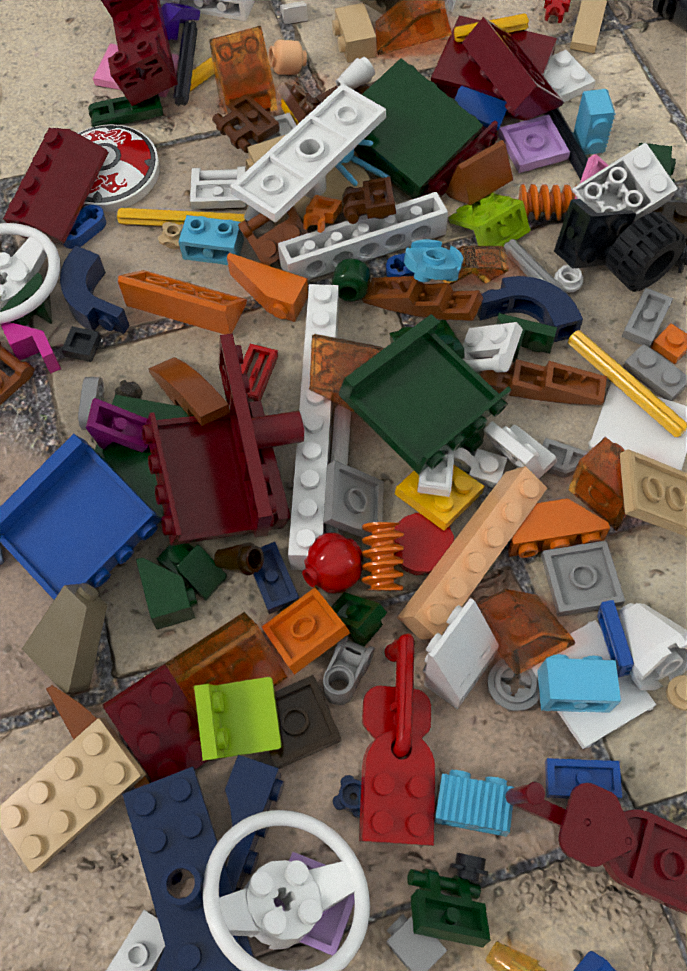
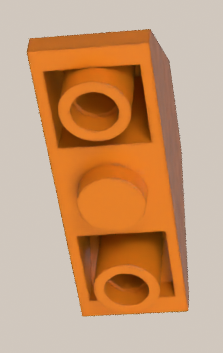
[508,498,610,558]

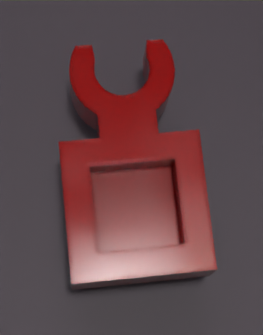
[544,0,571,23]

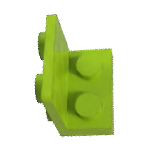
[448,192,531,258]
[194,677,282,761]

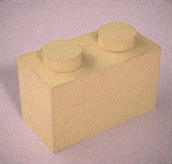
[332,3,376,63]

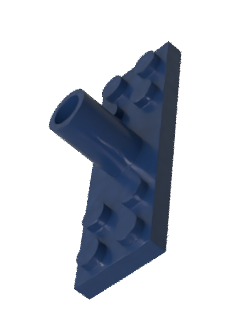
[122,767,255,971]

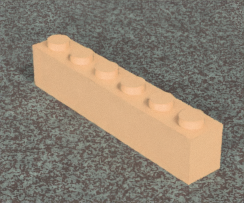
[397,466,547,639]

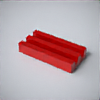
[241,343,279,401]

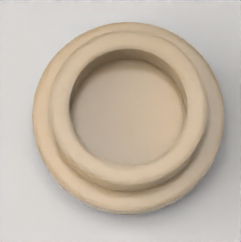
[666,675,687,711]

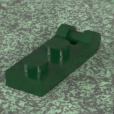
[88,94,164,127]

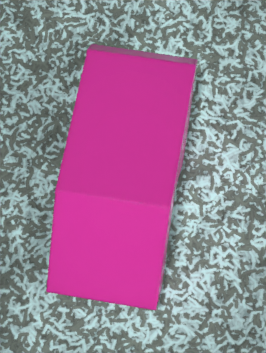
[0,322,61,374]

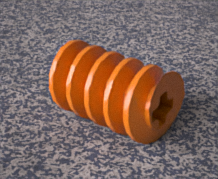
[518,184,577,221]
[362,522,404,591]

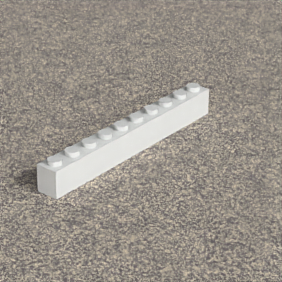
[288,284,339,570]

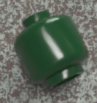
[332,258,371,302]

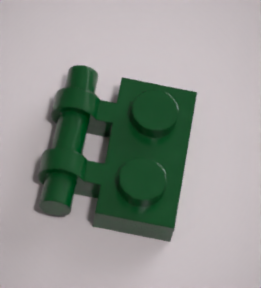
[407,868,491,948]

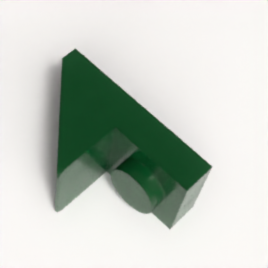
[0,273,52,326]
[496,313,557,363]
[156,543,228,601]
[331,592,387,647]

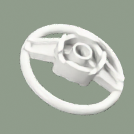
[0,223,60,324]
[202,810,370,971]

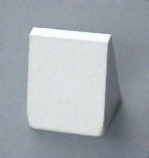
[280,1,308,24]

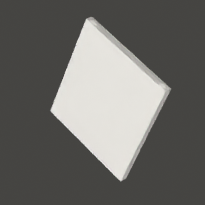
[588,382,687,471]
[523,620,656,749]

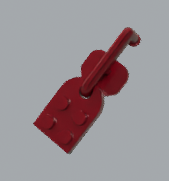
[505,781,687,915]

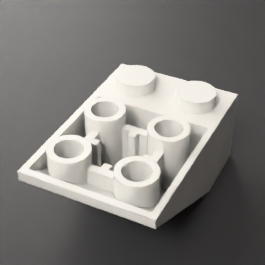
[572,142,678,221]
[423,598,499,709]

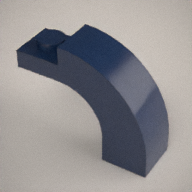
[60,245,130,334]
[477,276,583,343]

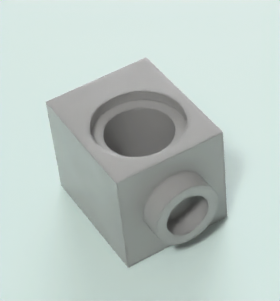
[386,914,447,971]

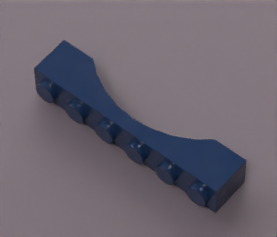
[156,755,284,971]

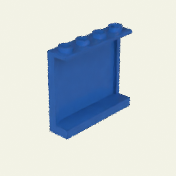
[0,434,161,600]

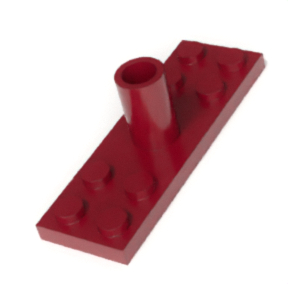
[218,333,304,538]

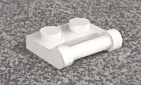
[190,166,247,209]
[463,322,523,372]

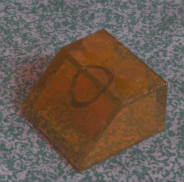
[568,437,627,531]
[477,589,575,675]

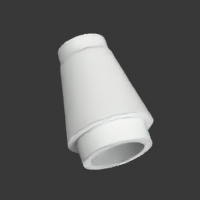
[335,57,375,89]

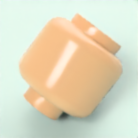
[268,39,307,75]

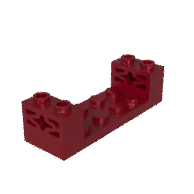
[101,0,178,106]

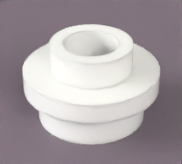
[554,265,583,292]

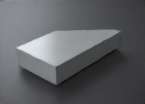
[542,438,601,478]

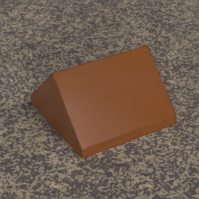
[445,140,513,205]

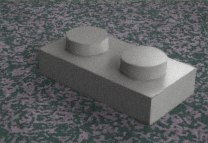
[622,288,673,348]
[623,344,687,401]

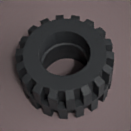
[605,212,686,292]

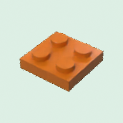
[262,587,350,675]

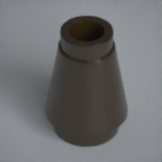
[214,542,264,576]

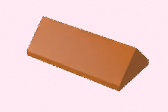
[118,270,247,334]

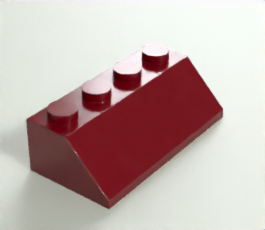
[462,17,565,119]
[3,127,109,244]

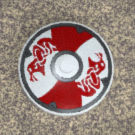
[78,124,160,212]

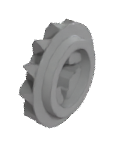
[488,656,540,712]

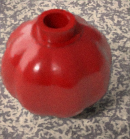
[302,532,363,594]

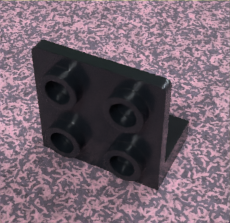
[554,199,636,269]

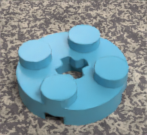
[404,239,463,282]

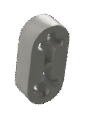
[78,377,104,430]

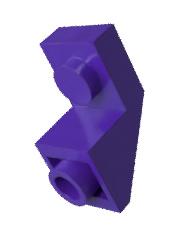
[161,3,200,40]

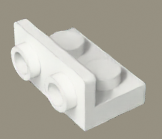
[483,421,557,479]

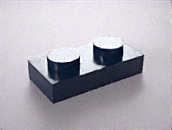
[253,541,299,614]

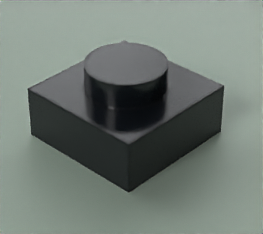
[62,326,102,362]

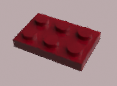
[102,664,208,782]

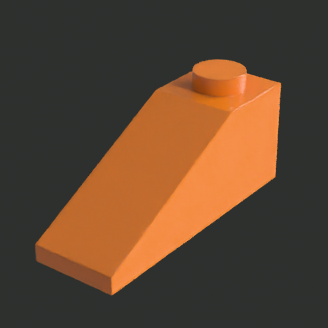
[227,253,308,322]

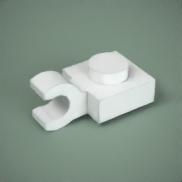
[454,447,507,488]

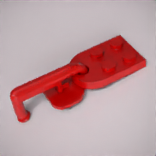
[359,633,435,846]

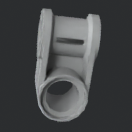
[323,636,375,705]

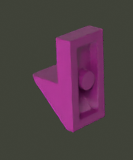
[86,398,148,452]

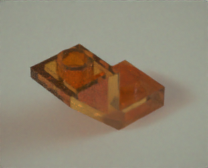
[442,246,509,285]

